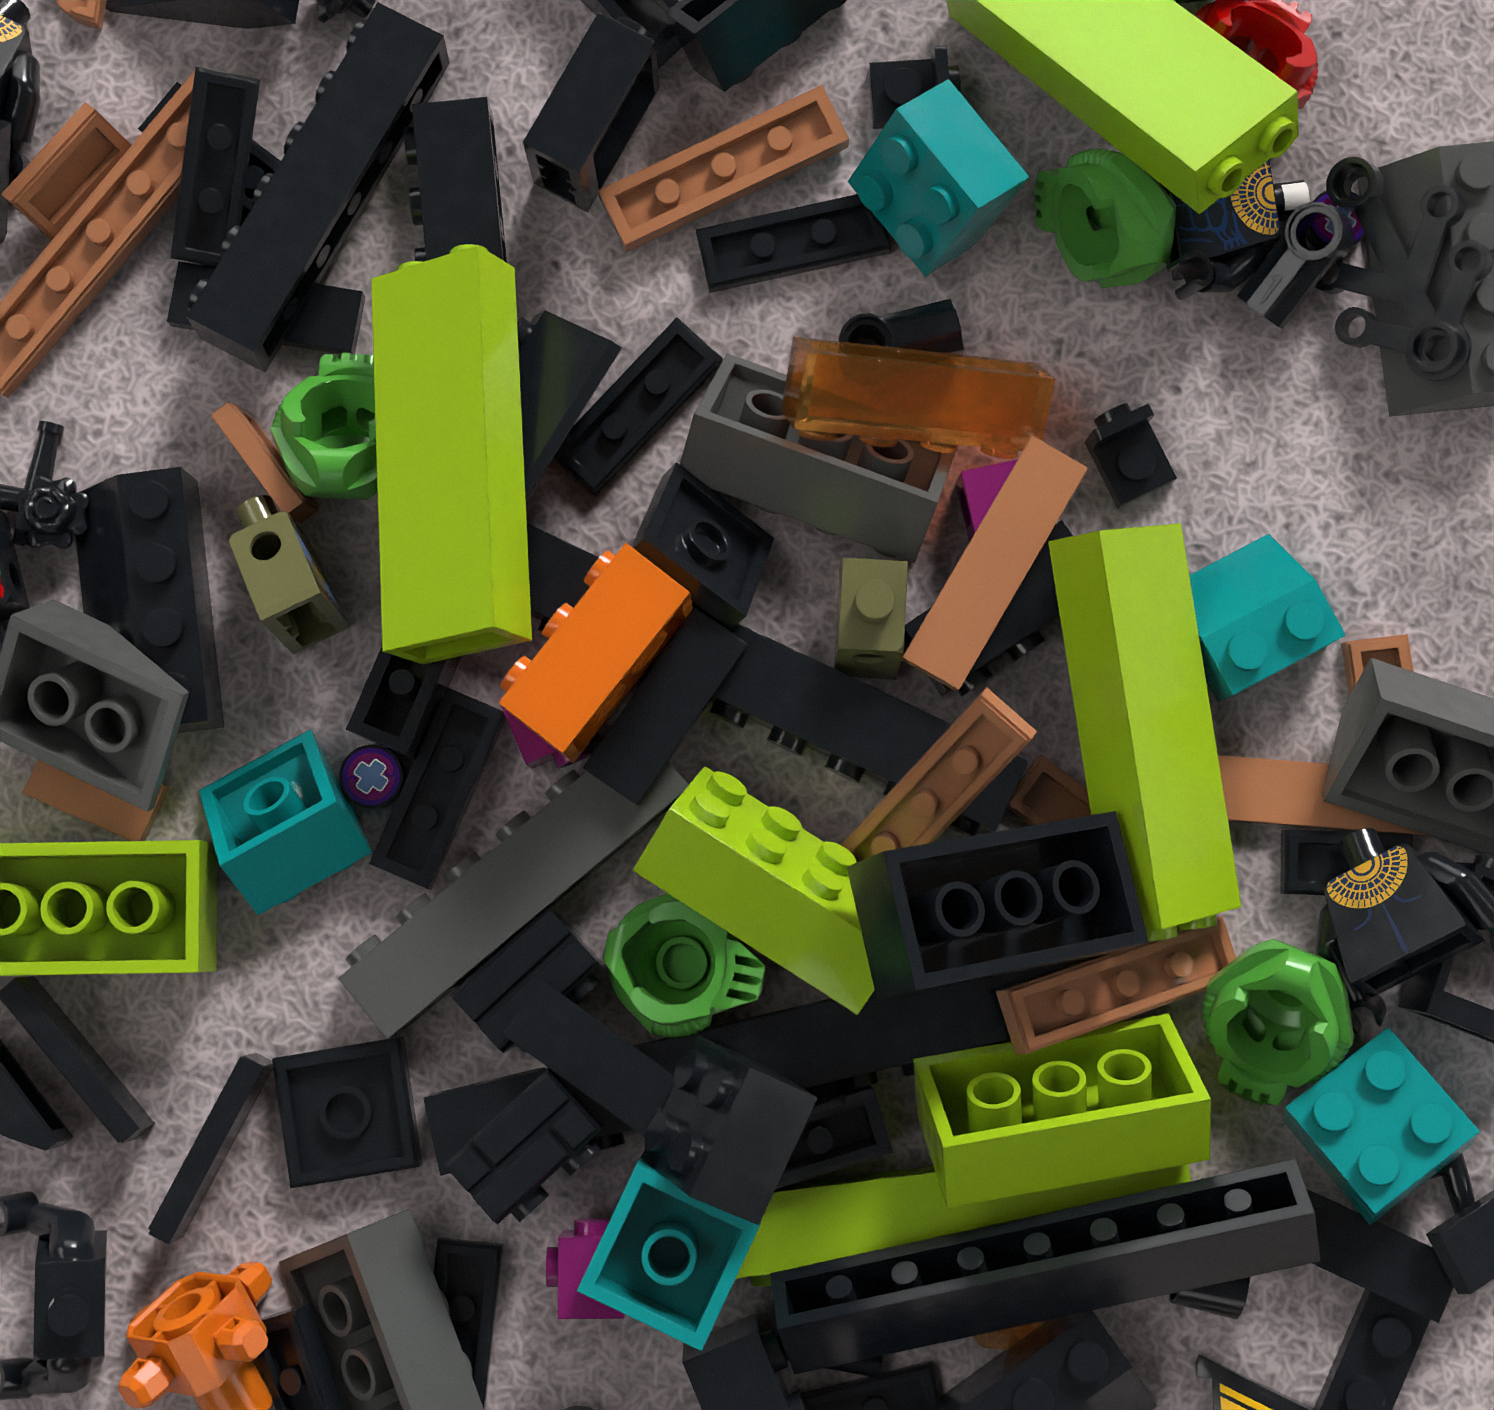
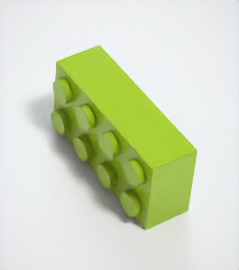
[632,766,875,1015]
[0,840,218,976]
[913,1013,1211,1208]

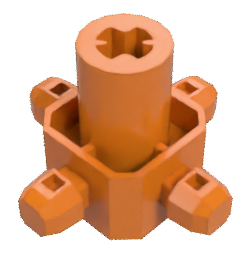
[118,1261,273,1410]

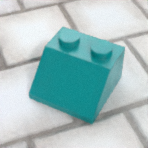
[1189,534,1346,703]
[199,729,372,915]

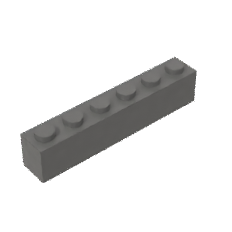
[338,762,688,1039]

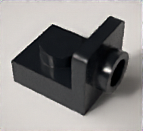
[868,45,961,129]
[1084,403,1177,509]

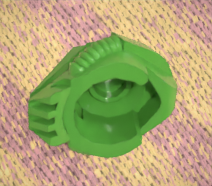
[1034,148,1176,288]
[270,353,378,500]
[602,893,767,1038]
[1202,939,1354,1106]

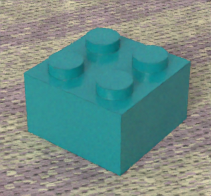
[847,79,1029,277]
[1283,1027,1480,1225]
[577,1156,761,1351]

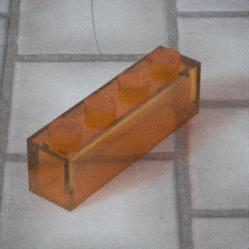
[781,336,1055,459]

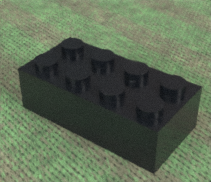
[847,811,1149,1002]

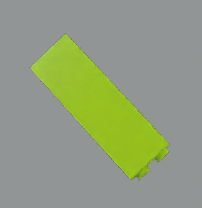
[946,0,1299,214]
[371,244,532,664]
[1048,523,1242,941]

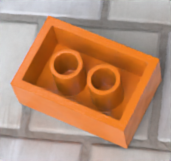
[498,543,693,764]

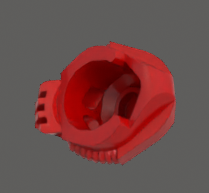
[1194,0,1318,110]

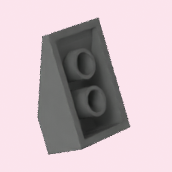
[0,600,190,812]

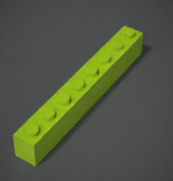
[736,1164,1191,1287]

